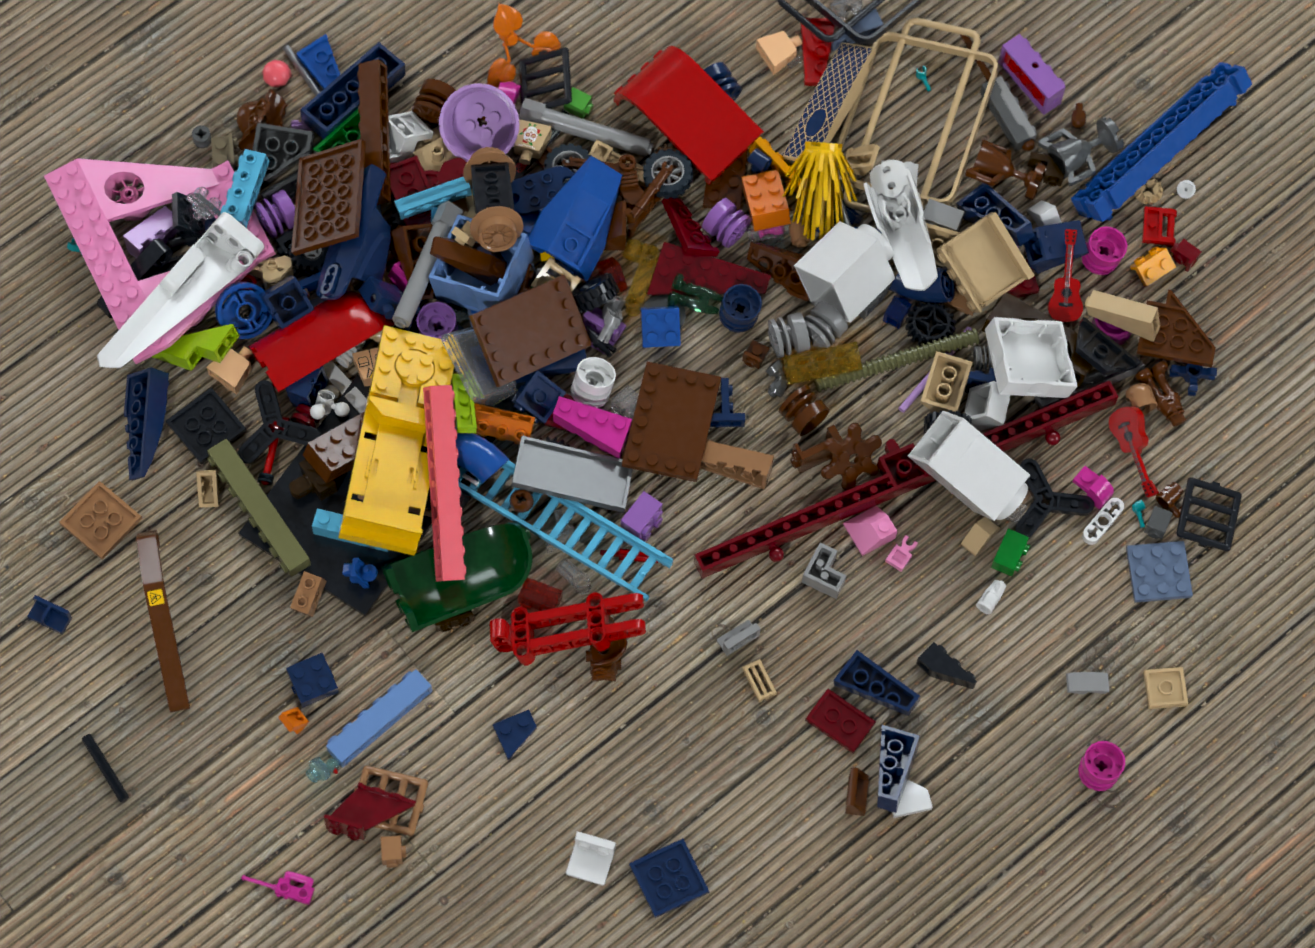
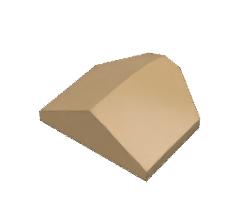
[844,144,880,176]

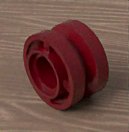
[290,404,321,428]

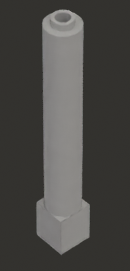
[519,98,653,157]
[392,201,463,328]

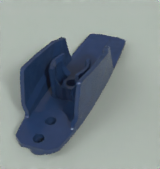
[317,164,391,300]

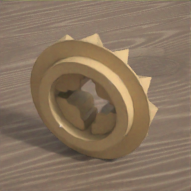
[1134,177,1163,204]

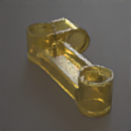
[622,239,659,317]

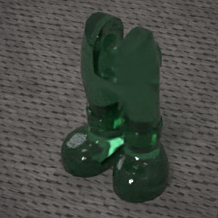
[667,273,723,315]

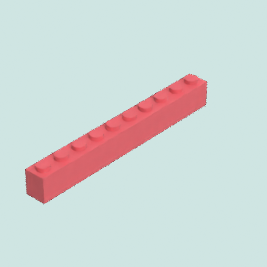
[423,385,466,582]

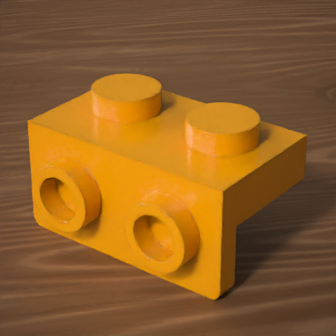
[1129,246,1176,286]

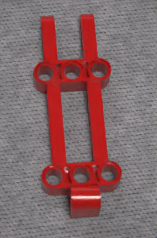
[489,592,646,666]

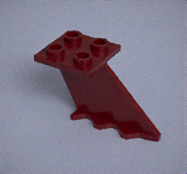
[324,782,416,841]

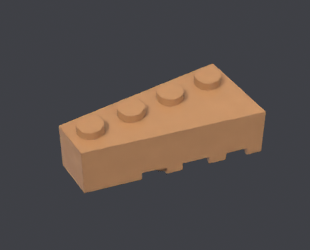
[700,439,774,490]

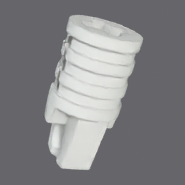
[335,341,366,368]
[976,580,1006,614]

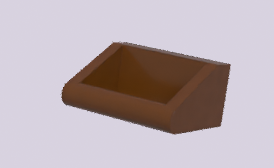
[845,767,869,816]

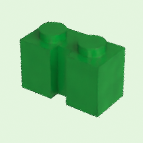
[991,528,1030,577]

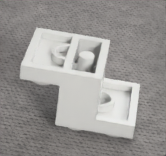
[388,111,434,164]

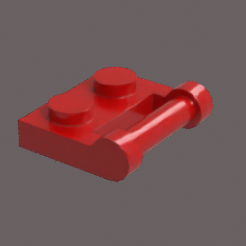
[1142,206,1177,247]

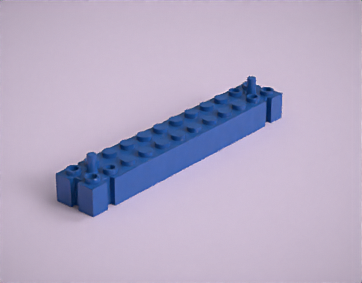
[1070,62,1252,222]

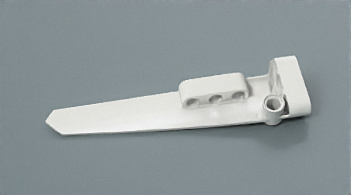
[97,212,265,368]

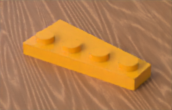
[748,137,808,197]

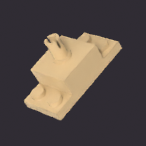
[412,128,457,186]

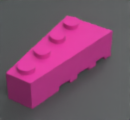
[553,396,632,459]

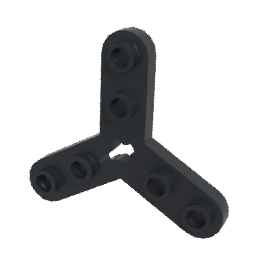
[237,380,321,464]
[1015,458,1094,539]

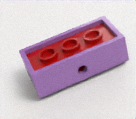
[998,34,1065,115]

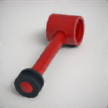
[257,417,290,485]

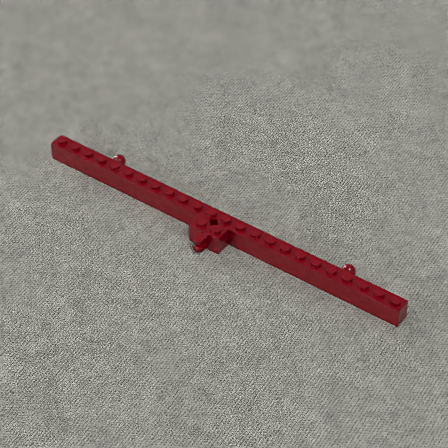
[694,380,1118,579]

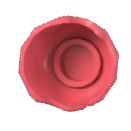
[262,60,292,88]

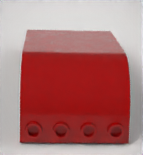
[613,45,764,185]

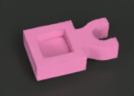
[885,535,918,572]

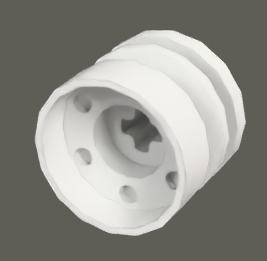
[570,357,616,408]

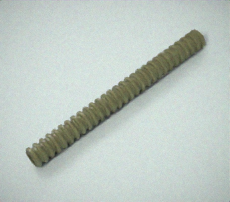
[814,328,980,393]

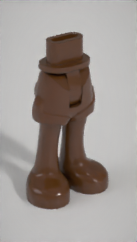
[1135,361,1187,427]

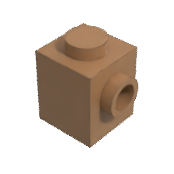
[381,836,406,868]

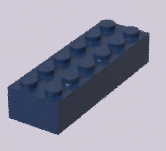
[300,42,405,140]

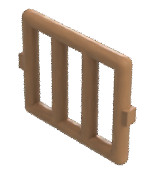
[354,765,428,836]

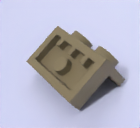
[211,131,239,172]

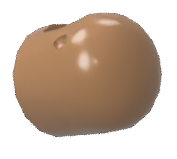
[1125,383,1158,415]

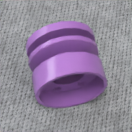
[254,189,295,239]
[702,198,751,248]
[416,302,459,342]

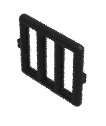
[519,47,572,109]
[1176,477,1242,552]

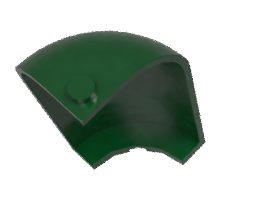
[382,522,532,632]

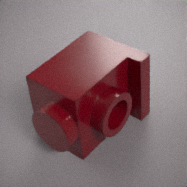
[1171,239,1202,272]

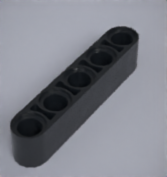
[97,238,173,318]

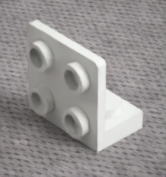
[566,831,616,886]

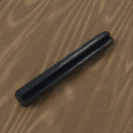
[82,734,129,803]

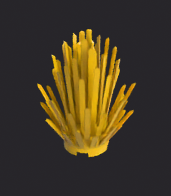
[782,141,857,240]

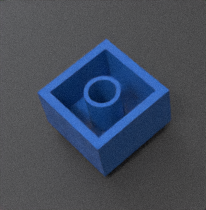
[641,306,681,348]

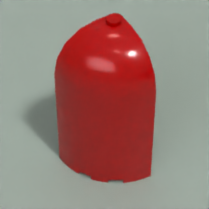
[248,291,395,393]

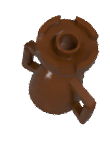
[965,140,1046,200]

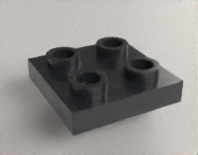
[172,192,205,239]

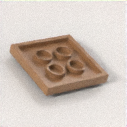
[59,481,142,560]

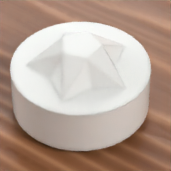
[1177,180,1196,199]

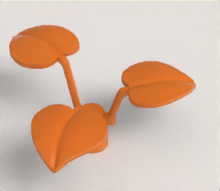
[487,4,561,87]

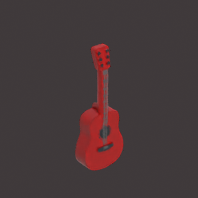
[1048,229,1083,322]
[1108,407,1159,498]

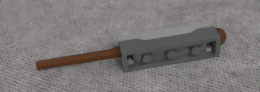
[960,34,1037,152]

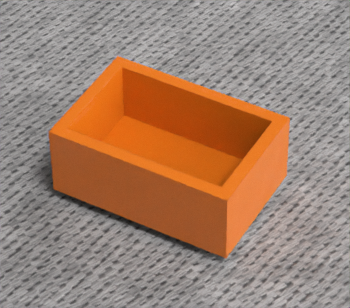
[741,169,791,231]

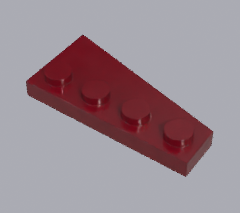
[662,197,720,257]

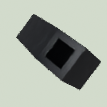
[916,642,977,689]

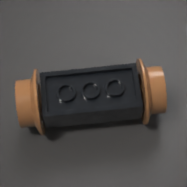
[463,147,523,252]

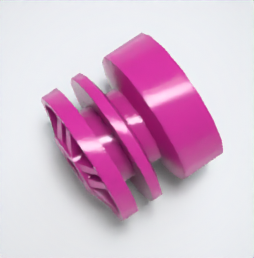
[1081,226,1127,275]
[1078,741,1126,791]

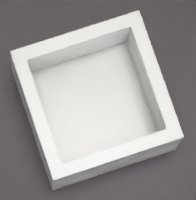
[964,381,1010,431]

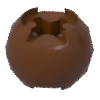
[509,489,534,513]

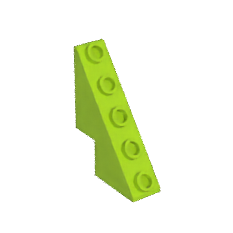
[152,324,239,371]

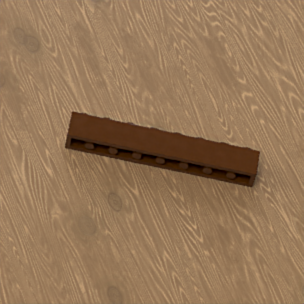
[357,59,391,205]

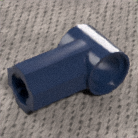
[748,148,772,175]

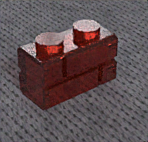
[518,577,563,611]

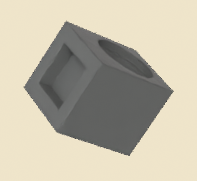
[1144,506,1173,539]

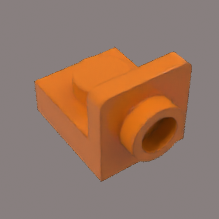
[278,707,309,734]

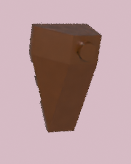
[392,224,434,300]
[430,236,507,286]
[747,241,810,302]

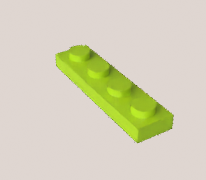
[451,374,477,433]

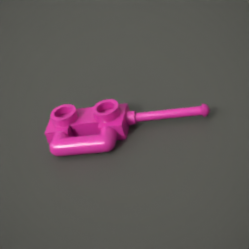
[241,871,314,905]

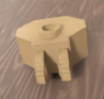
[250,255,294,291]

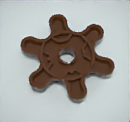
[821,423,882,491]

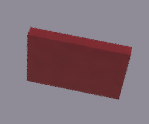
[805,689,876,754]

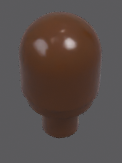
[1071,103,1086,129]

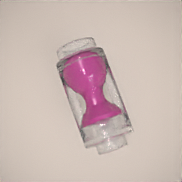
[747,224,789,242]

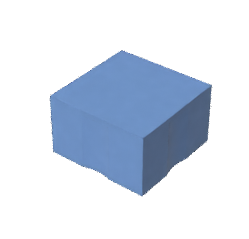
[428,214,534,312]

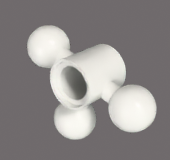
[310,385,350,419]

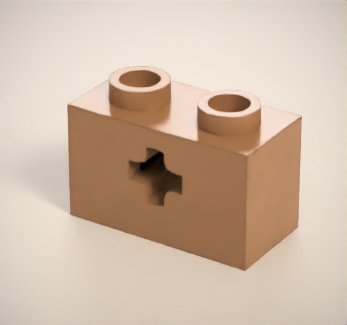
[290,571,327,617]

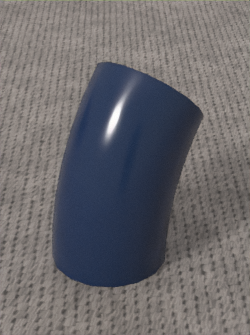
[889,267,955,303]

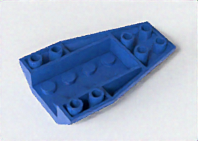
[528,156,622,281]

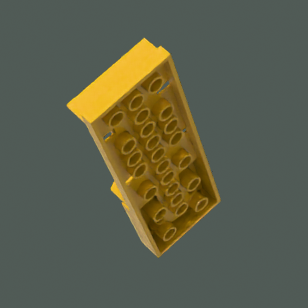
[338,325,459,556]

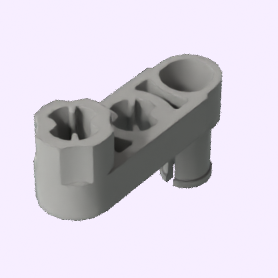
[597,296,625,344]

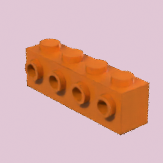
[454,403,535,445]

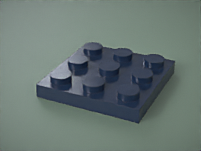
[629,838,709,918]

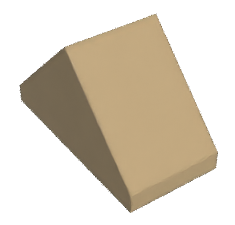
[196,470,219,508]
[961,517,1000,557]

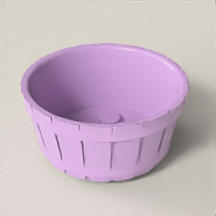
[439,83,519,162]

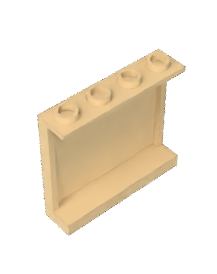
[936,212,1035,313]

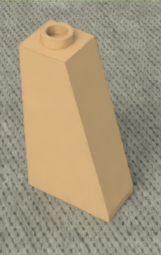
[1085,290,1161,342]

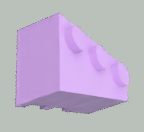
[123,206,177,258]

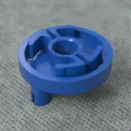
[215,282,272,339]

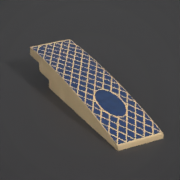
[783,42,876,162]

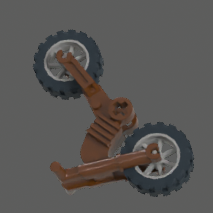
[544,143,693,238]

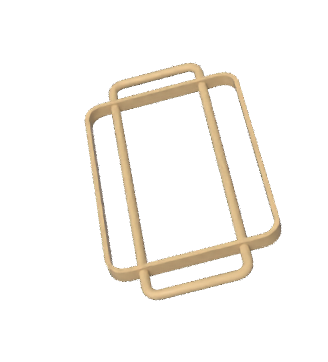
[838,18,998,213]

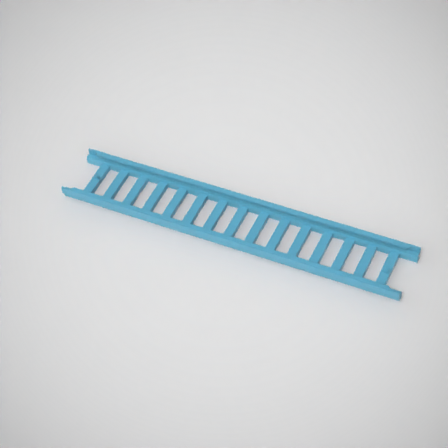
[426,451,673,601]

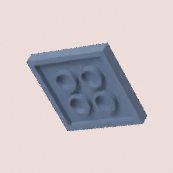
[1126,541,1193,603]

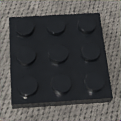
[166,387,247,465]

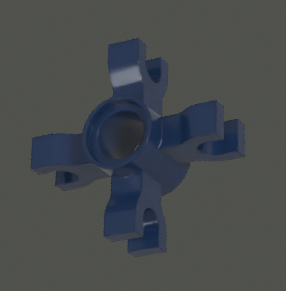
[1169,364,1217,396]

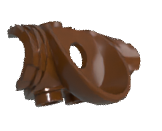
[237,88,287,151]
[586,615,628,682]

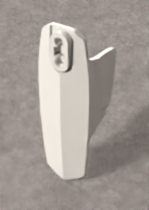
[863,160,938,291]

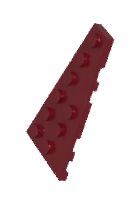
[647,242,771,296]

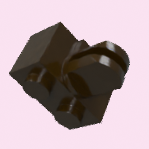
[289,459,337,501]

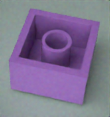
[621,491,663,542]

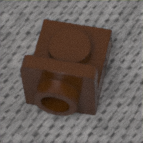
[742,340,770,369]

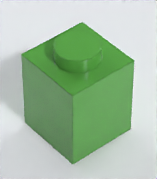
[564,87,593,119]

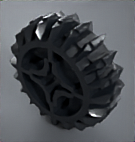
[905,302,956,346]

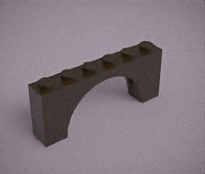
[981,292,1093,387]

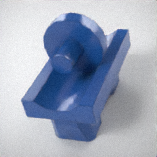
[343,558,378,588]

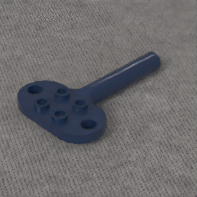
[511,166,575,276]

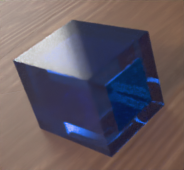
[883,296,911,329]

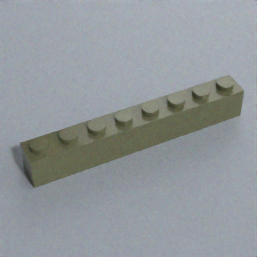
[207,438,311,577]

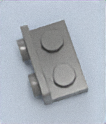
[717,620,760,656]

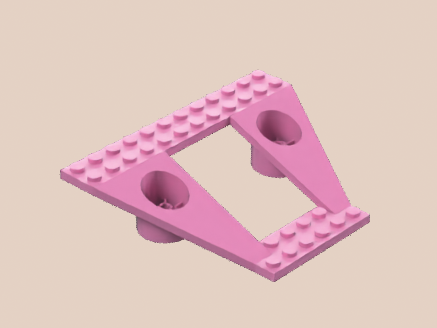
[44,158,276,364]

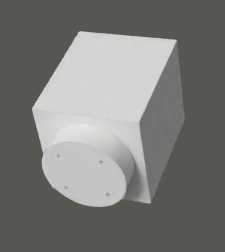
[794,221,895,323]

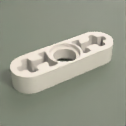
[1082,498,1124,545]

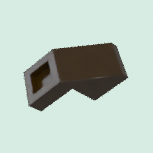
[1027,151,1064,187]

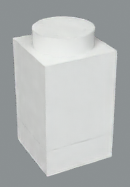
[908,411,1030,521]

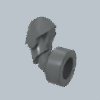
[765,359,787,397]

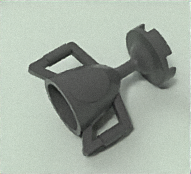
[1038,117,1124,186]

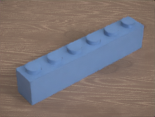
[326,669,433,768]

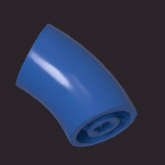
[455,428,510,484]

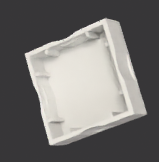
[985,317,1077,398]

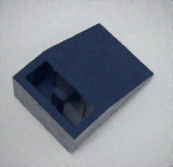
[1024,220,1089,274]

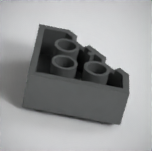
[253,123,315,184]

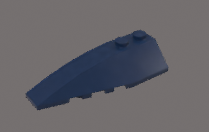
[124,367,169,481]

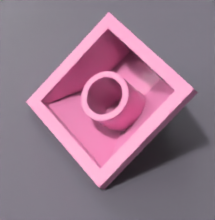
[843,506,897,556]

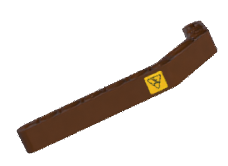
[136,530,190,713]

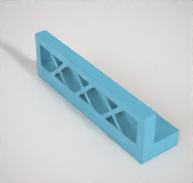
[394,176,472,220]

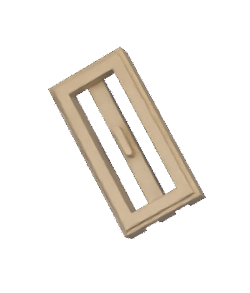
[742,659,777,703]

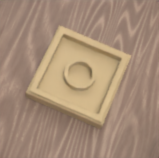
[1143,667,1188,709]

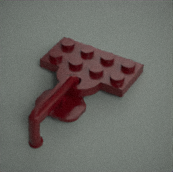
[390,155,472,226]

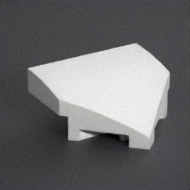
[892,780,933,818]

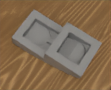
[1066,672,1109,694]

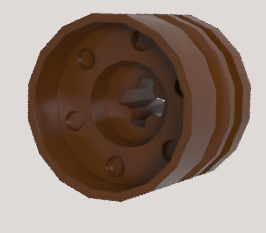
[412,79,456,126]
[779,385,830,436]

